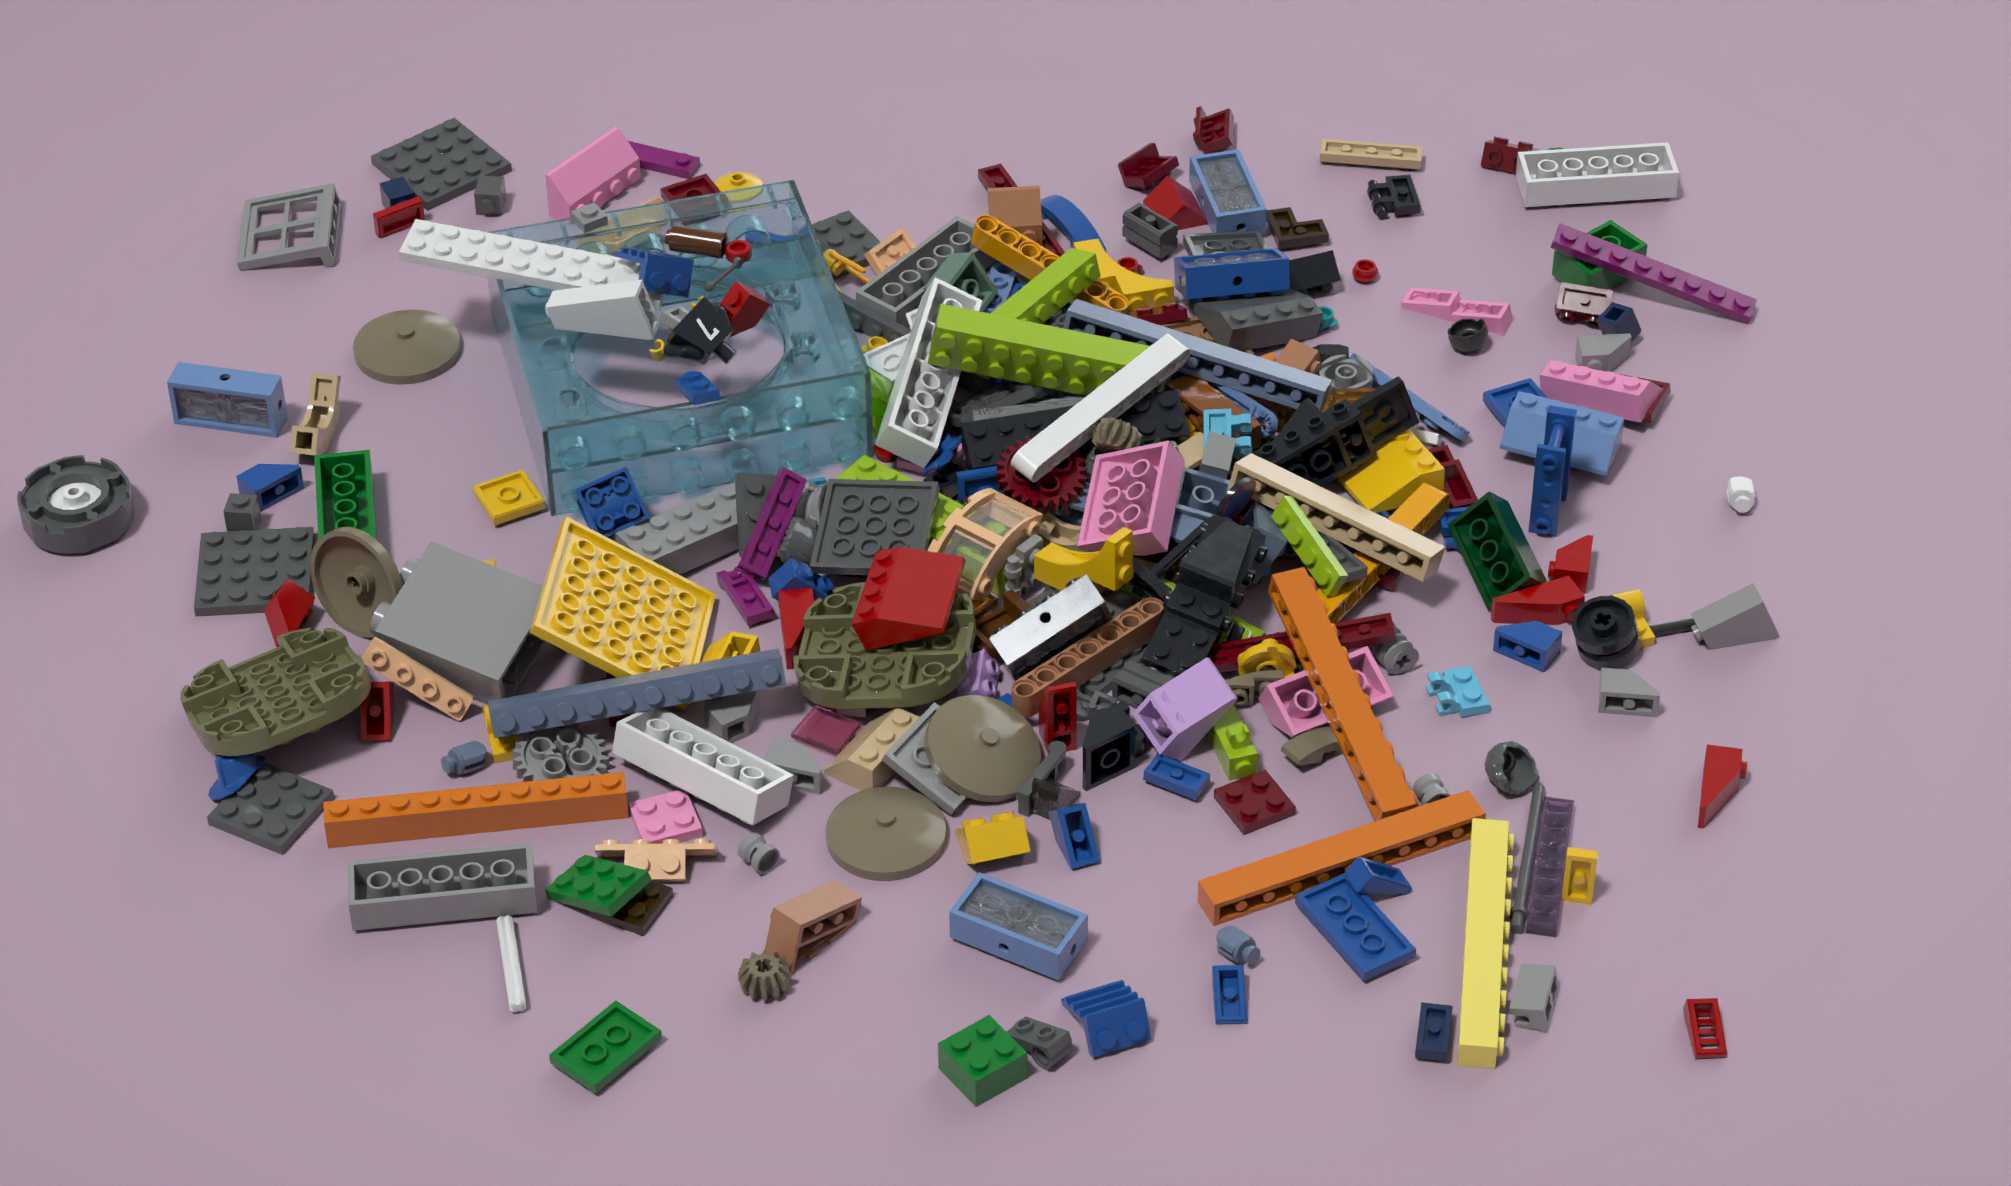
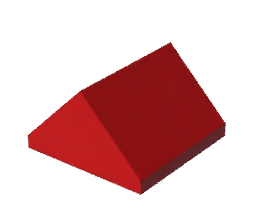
[1143,175,1208,230]

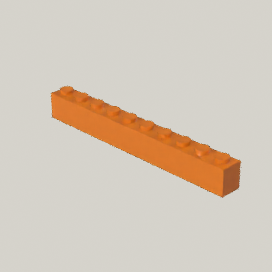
[1268,567,1417,821]
[323,772,629,848]
[1197,790,1486,926]

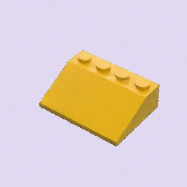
[1337,429,1445,513]

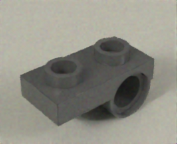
[1007,1016,1073,1070]

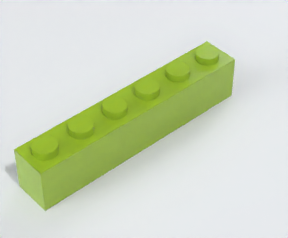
[990,248,1101,324]

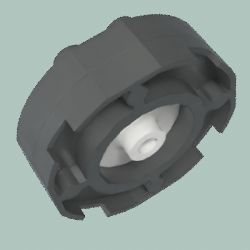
[17,455,135,554]

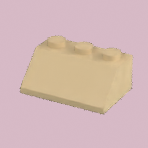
[824,707,920,791]

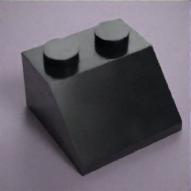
[1289,250,1341,295]
[1082,705,1135,791]

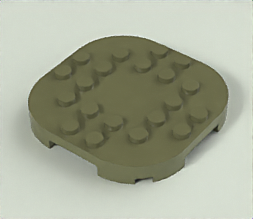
[793,582,977,709]
[180,628,371,756]

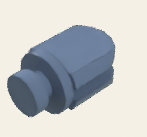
[441,741,486,775]
[1216,926,1260,965]

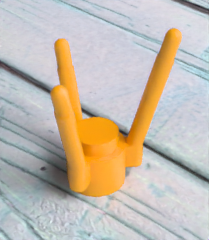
[818,249,870,292]

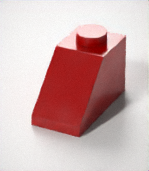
[1548,535,1593,594]
[360,681,394,741]

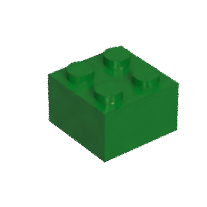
[938,1015,1027,1107]

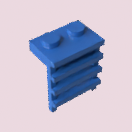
[613,247,694,297]
[1061,980,1152,1058]

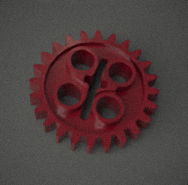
[996,434,1087,515]

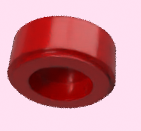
[725,240,752,263]

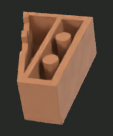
[1250,339,1322,421]
[765,879,862,975]

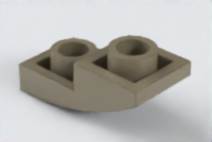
[1226,670,1283,706]
[1281,725,1341,766]

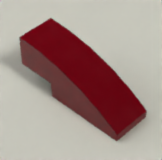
[1428,445,1478,508]

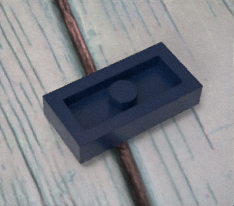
[1415,1002,1453,1061]

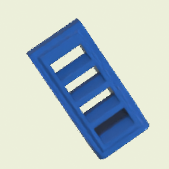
[1345,857,1412,894]

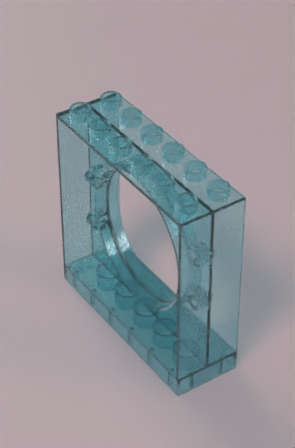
[487,180,874,516]

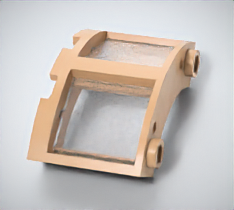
[927,488,1043,600]

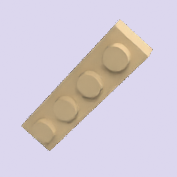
[1320,138,1423,169]

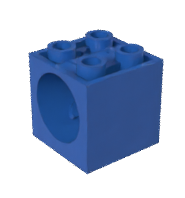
[572,466,650,538]

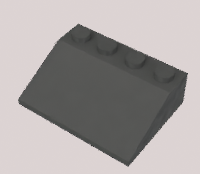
[1188,289,1323,351]

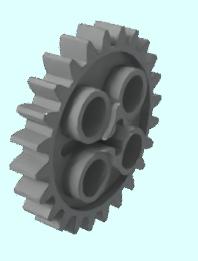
[512,723,609,782]

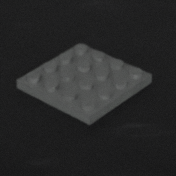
[371,118,512,210]
[810,479,940,575]
[194,527,315,617]

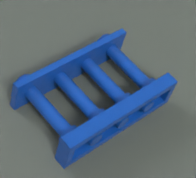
[1528,405,1577,537]

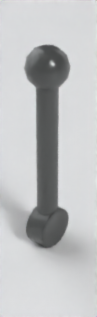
[704,257,744,292]

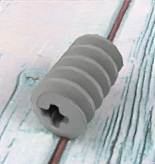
[1368,613,1419,675]

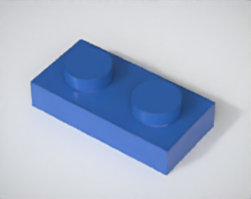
[675,371,720,406]
[1143,753,1210,800]

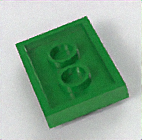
[545,855,652,916]
[549,1000,662,1094]

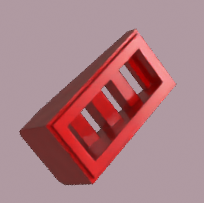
[1683,998,1727,1058]

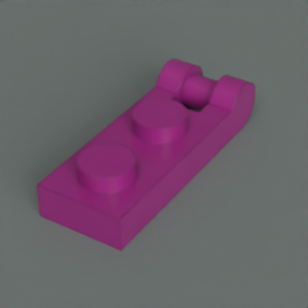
[716,566,774,626]

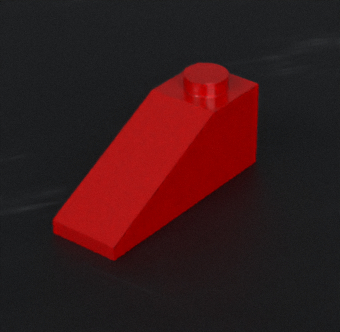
[1491,575,1585,625]
[778,588,817,670]
[1039,682,1077,754]
[1697,744,1747,829]

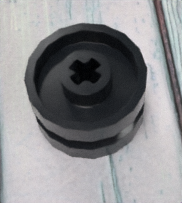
[1571,596,1641,670]

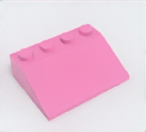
[1077,441,1185,556]

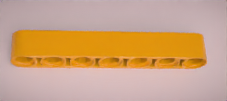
[971,215,1129,314]

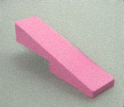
[1401,288,1513,336]

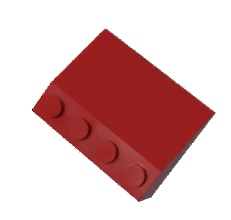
[852,547,966,650]

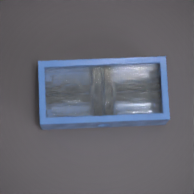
[1189,149,1267,235]
[167,362,288,438]
[949,872,1088,980]

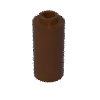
[665,224,728,259]

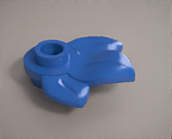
[921,434,963,475]

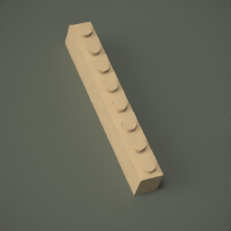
[1228,453,1445,582]

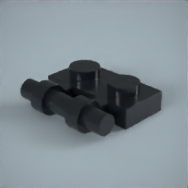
[1367,174,1421,218]

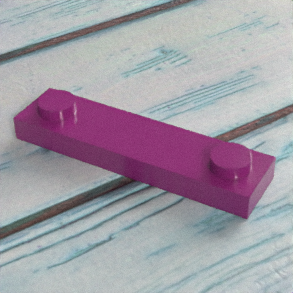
[628,141,700,179]
[738,467,807,580]

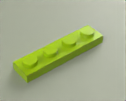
[1271,496,1348,596]

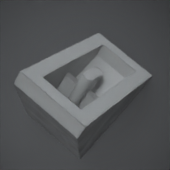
[1199,431,1236,479]

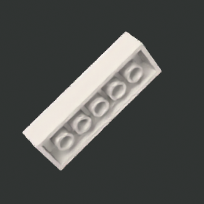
[1516,142,1679,207]
[612,708,794,825]

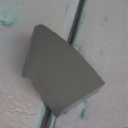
[1077,690,1118,722]

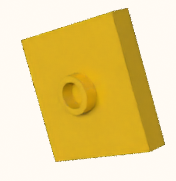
[472,469,546,526]

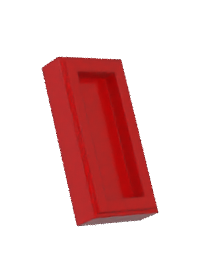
[373,196,425,238]

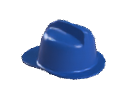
[208,753,266,800]

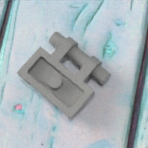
[1005,534,1043,596]

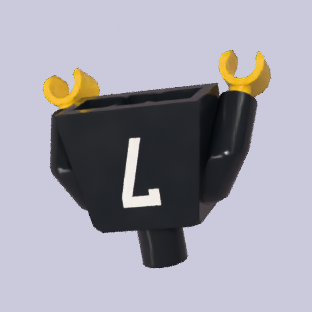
[649,296,737,364]

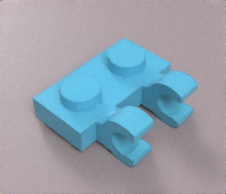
[1204,409,1252,457]
[1425,666,1490,717]

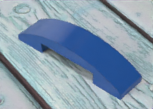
[1040,195,1106,252]

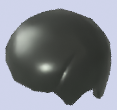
[1447,318,1488,352]

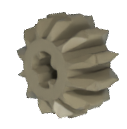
[1092,417,1141,454]
[738,949,791,1002]

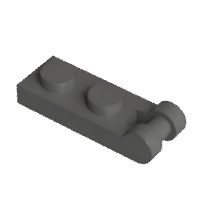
[1016,741,1066,817]

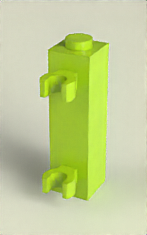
[1207,704,1258,781]

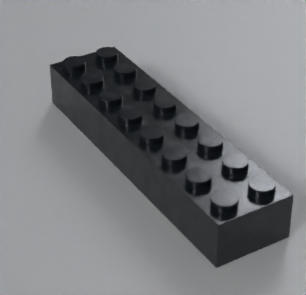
[961,389,1190,470]

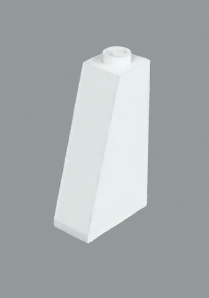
[545,280,660,340]

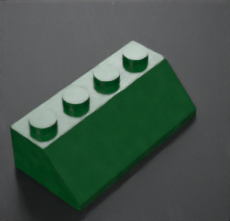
[1447,491,1547,611]

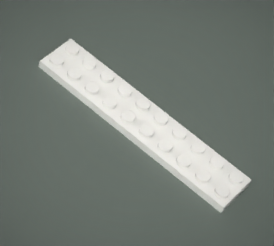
[399,219,666,310]

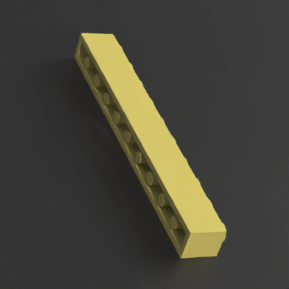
[1457,818,1514,1069]

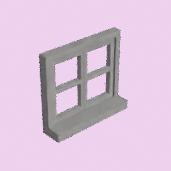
[237,183,341,271]

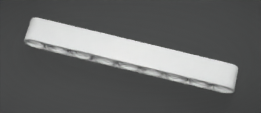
[1011,334,1191,482]

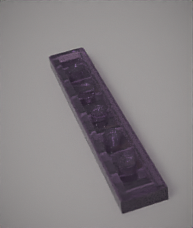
[1525,797,1574,937]

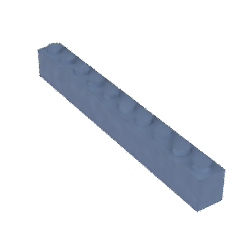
[1063,299,1332,411]
[488,649,786,738]

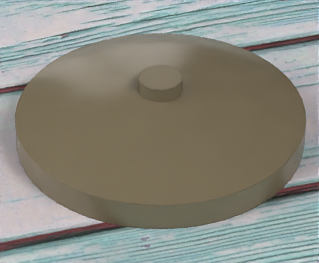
[353,309,461,385]
[310,527,403,638]
[924,695,1041,802]
[826,787,946,881]

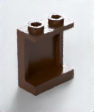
[972,590,1034,666]

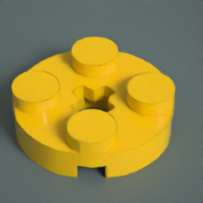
[1237,638,1296,678]

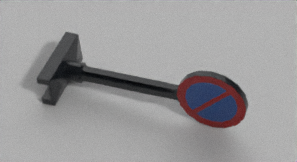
[1129,477,1256,609]

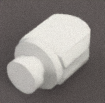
[1727,476,1756,513]

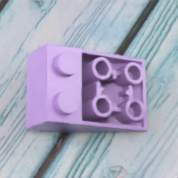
[1132,658,1238,761]

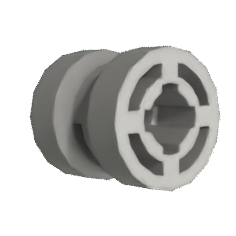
[1413,773,1450,805]
[738,833,780,874]

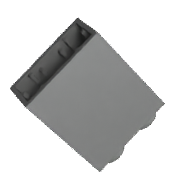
[370,541,546,704]

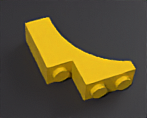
[1073,238,1174,315]
[1034,527,1134,594]

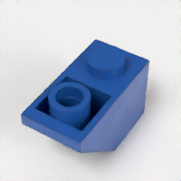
[768,558,834,601]

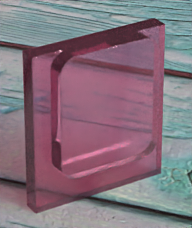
[791,705,861,755]

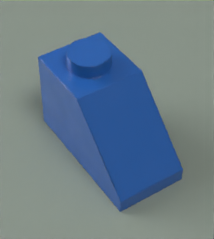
[236,464,304,512]
[1493,621,1562,673]
[1048,803,1100,869]

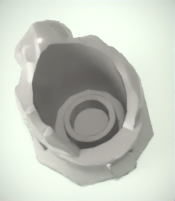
[794,480,828,530]

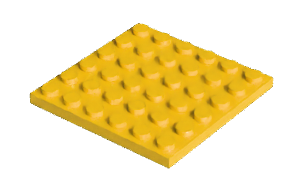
[529,516,716,711]

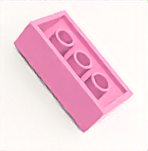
[545,127,641,227]
[1539,360,1663,423]
[1258,646,1394,737]

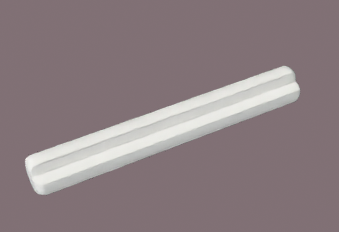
[496,915,526,1013]

